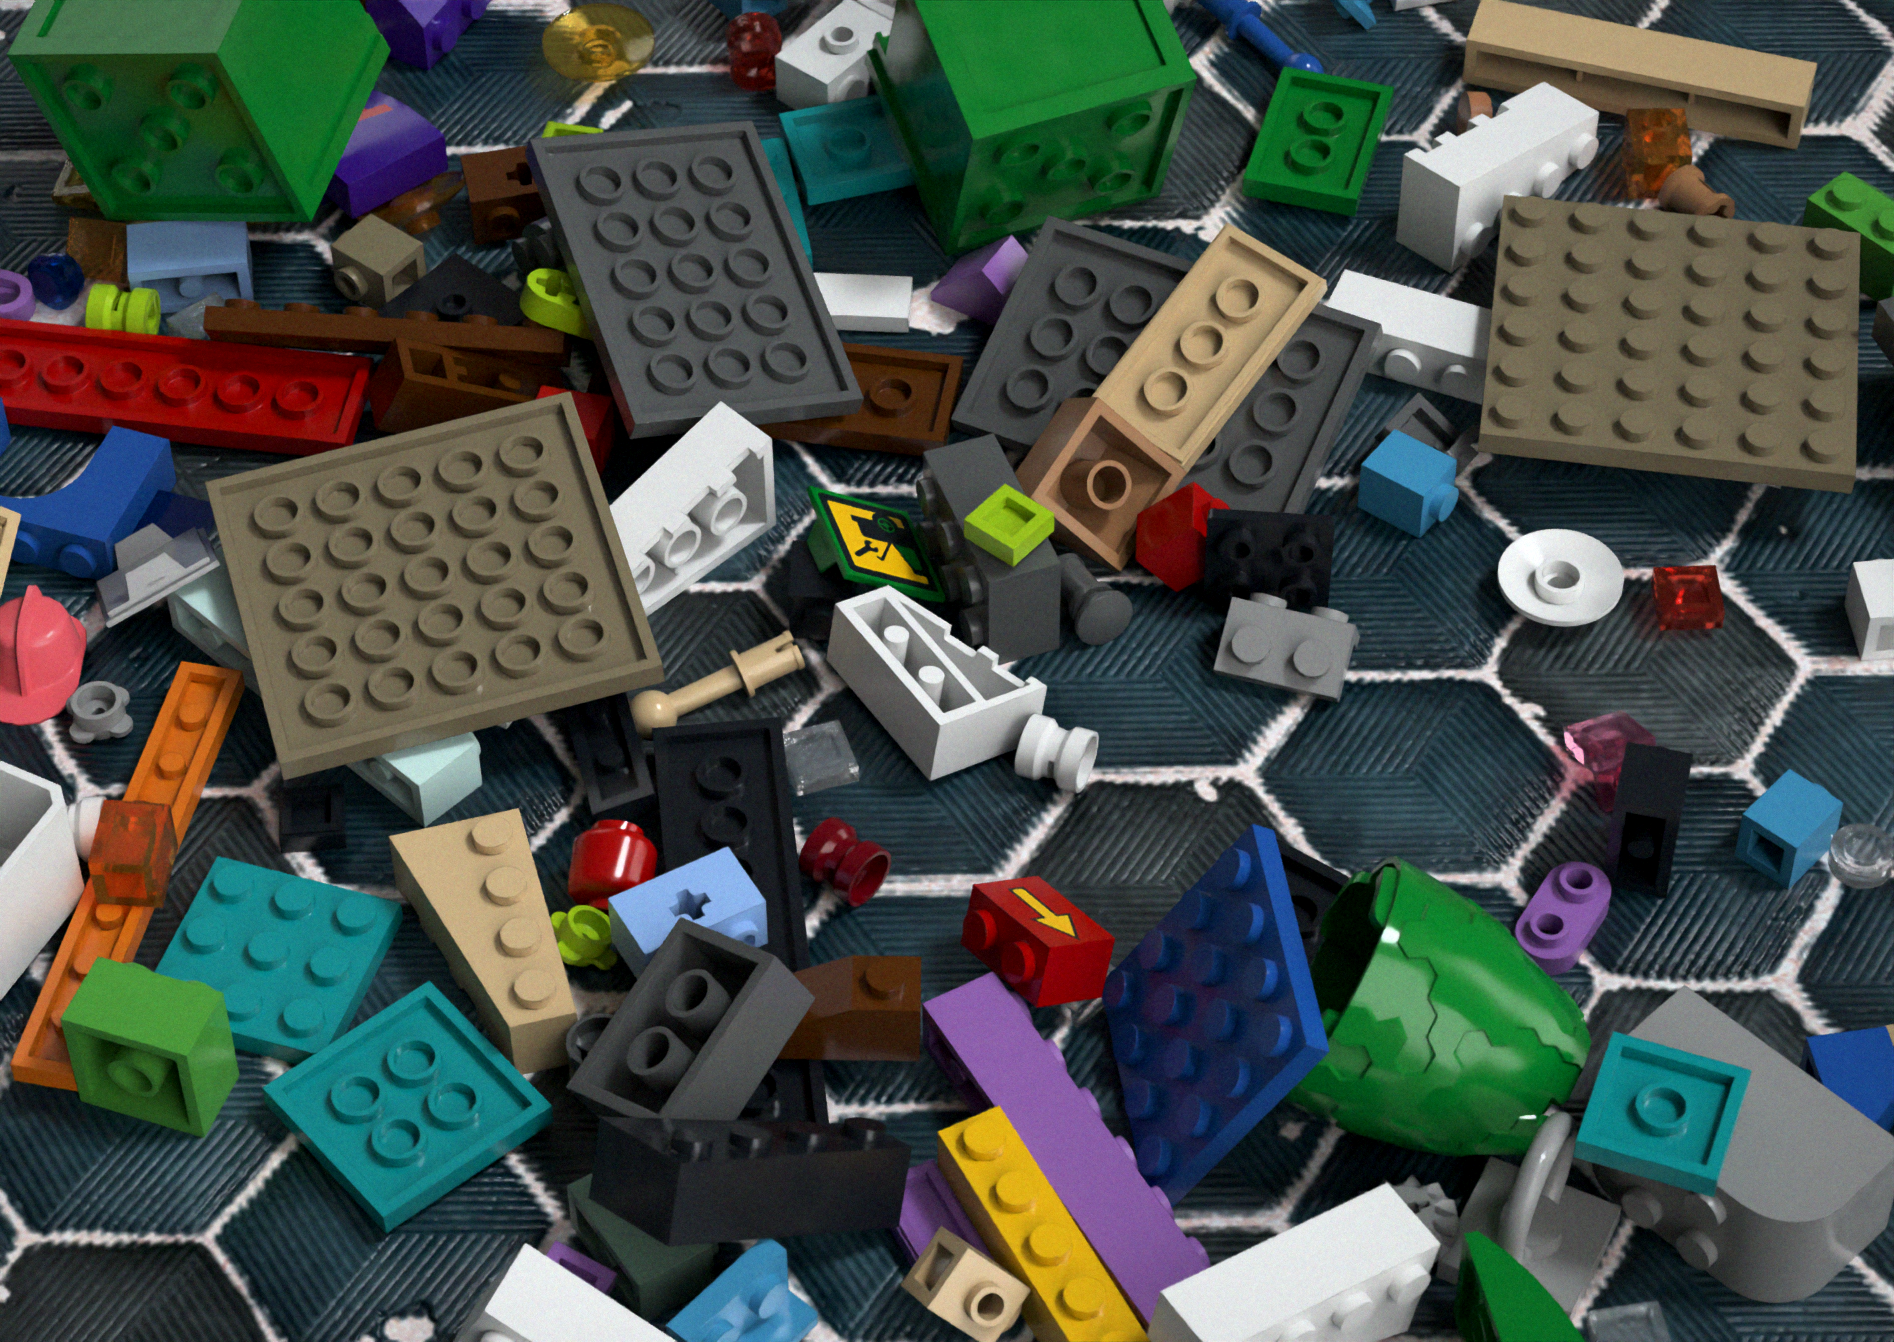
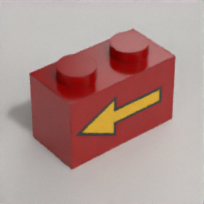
[960,876,1115,1008]

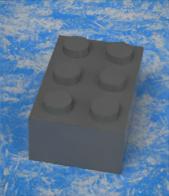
[916,433,1061,665]
[566,917,816,1120]

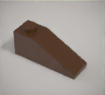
[367,336,564,435]
[776,955,921,1061]

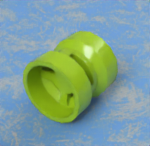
[85,283,161,335]

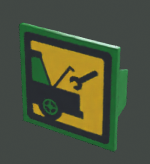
[806,486,946,603]

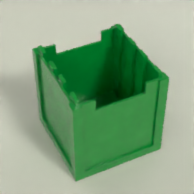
[7,0,391,222]
[864,0,1197,256]

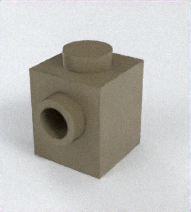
[330,213,427,311]

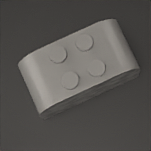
[1592,985,1894,1303]

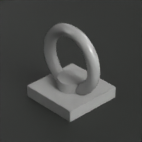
[1436,1112,1622,1321]

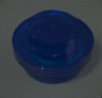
[28,252,85,310]

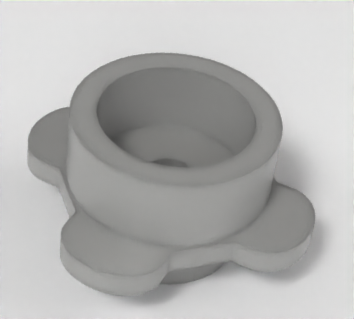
[66,681,134,744]

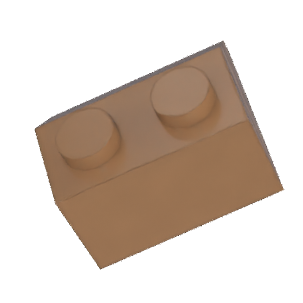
[1015,397,1187,572]

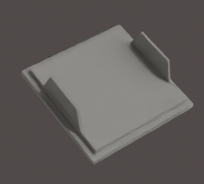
[94,523,220,628]

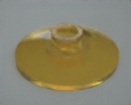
[542,3,655,83]

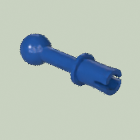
[1195,0,1324,77]

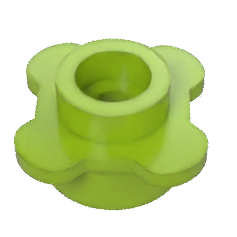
[550,905,617,970]

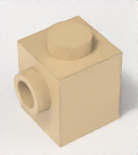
[901,1226,1031,1342]

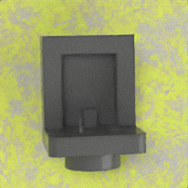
[1374,392,1480,477]

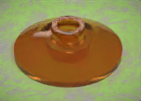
[357,171,466,235]

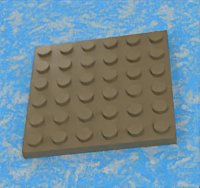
[1477,195,1860,494]
[205,391,665,780]

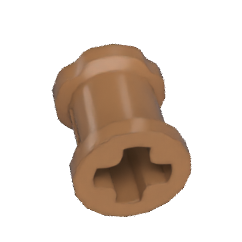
[1658,165,1735,219]

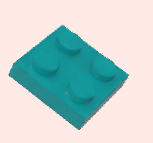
[779,95,915,206]
[1573,1031,1752,1198]

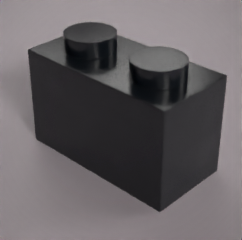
[1603,741,1693,898]

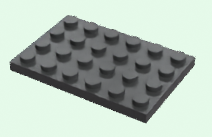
[525,120,864,439]
[951,215,1383,514]

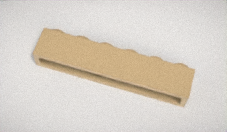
[1462,0,1817,150]

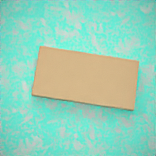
[1091,222,1328,474]

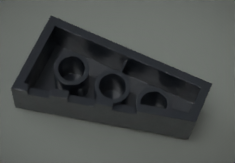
[589,1117,912,1247]

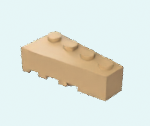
[388,808,578,1075]

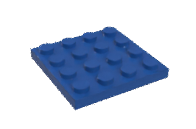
[1102,824,1330,1208]

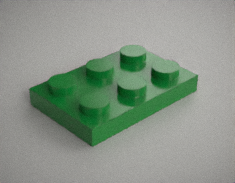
[1242,66,1394,217]

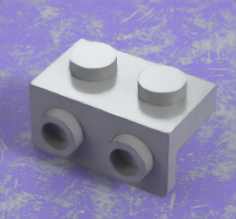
[1213,593,1360,703]

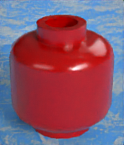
[567,820,658,917]

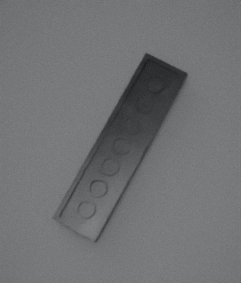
[652,717,829,1123]

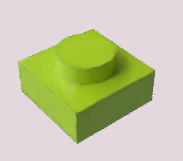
[964,484,1055,567]

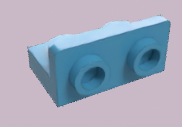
[666,1238,818,1342]

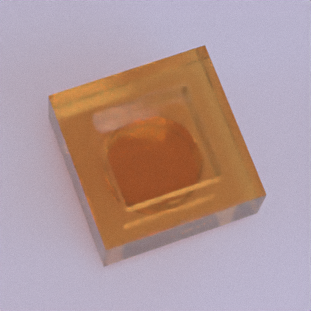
[63,216,128,284]

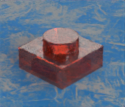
[1651,565,1725,631]

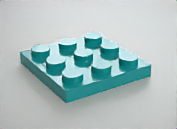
[154,856,403,1065]
[262,981,554,1233]

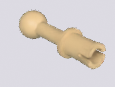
[631,630,805,739]

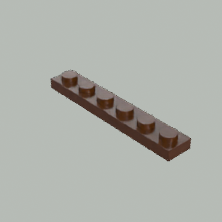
[203,299,572,368]

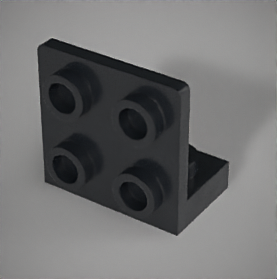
[1203,508,1335,610]

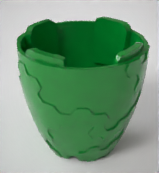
[1282,855,1592,1157]

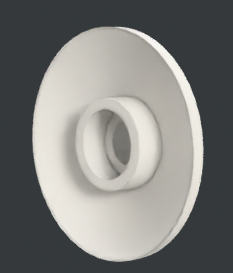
[1497,529,1624,627]

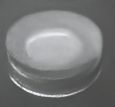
[1827,823,1894,889]

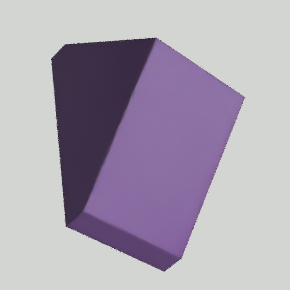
[931,235,1029,327]

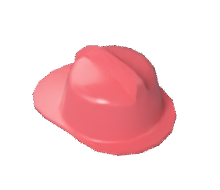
[0,585,87,726]

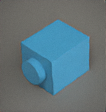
[1357,429,1459,539]
[1735,769,1843,890]

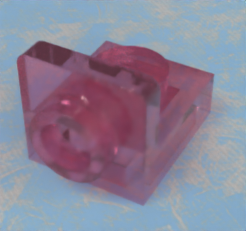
[1563,710,1656,812]

